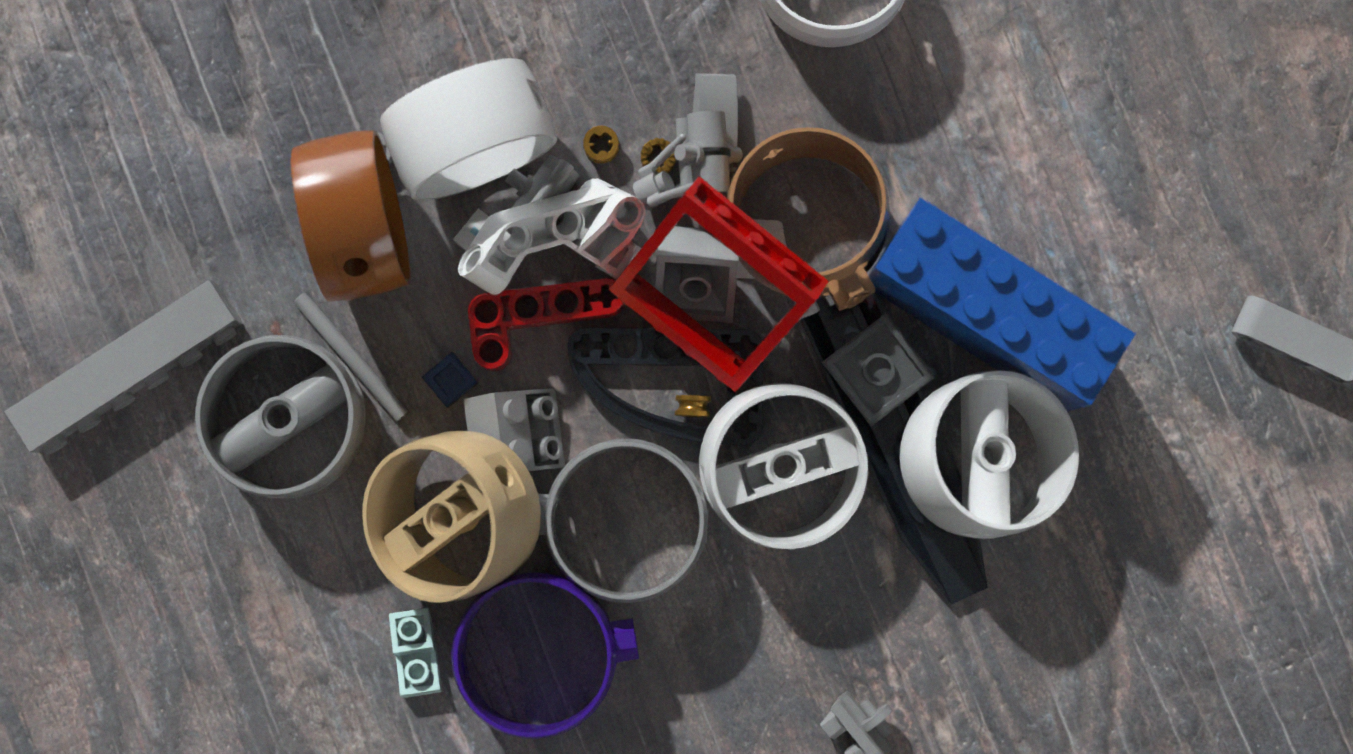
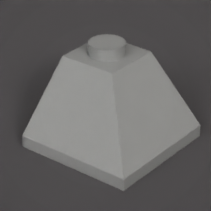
[655,226,739,323]

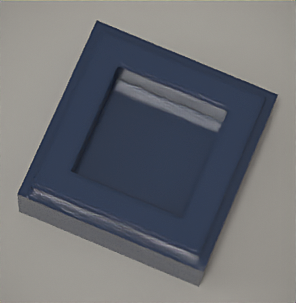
[422,352,478,408]

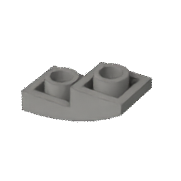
[693,73,738,147]

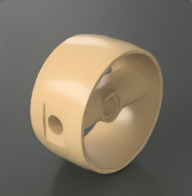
[362,431,541,602]

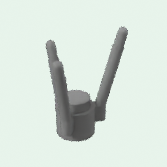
[633,134,736,210]

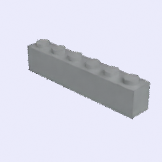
[4,280,243,455]

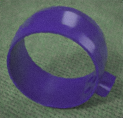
[451,572,639,739]

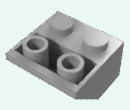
[463,388,565,472]

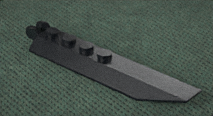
[800,292,988,604]

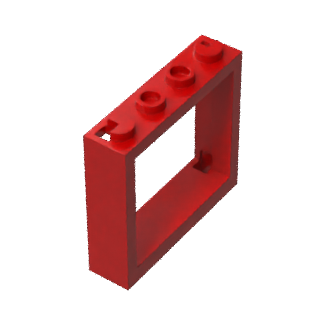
[609,176,829,392]

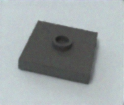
[821,313,936,426]

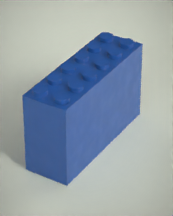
[868,197,1136,412]

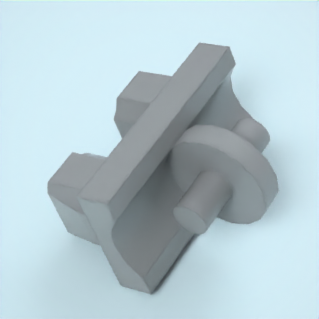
[820,690,893,754]

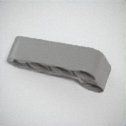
[1231,296,1353,391]

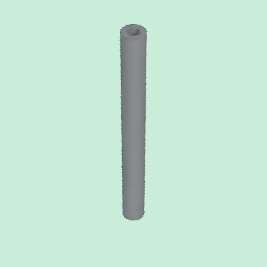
[293,292,409,422]

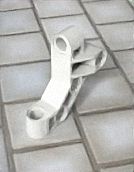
[458,178,645,295]

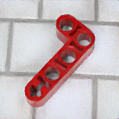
[468,278,625,372]

